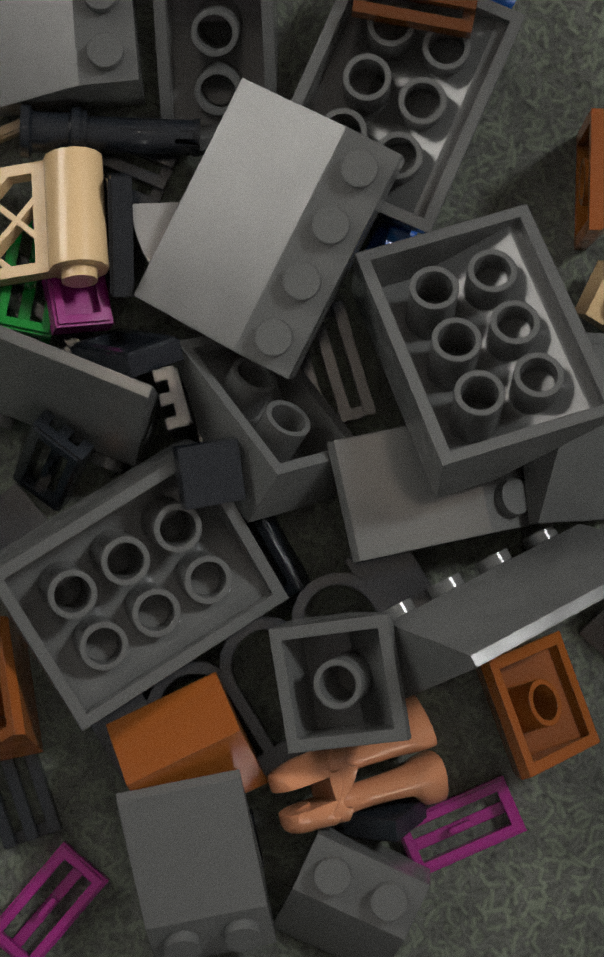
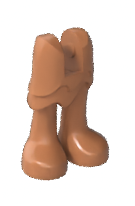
[267,695,449,834]

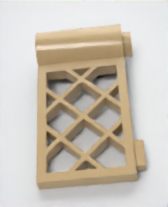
[0,146,109,288]

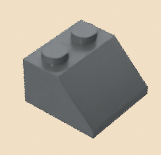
[268,612,412,754]
[274,825,430,957]

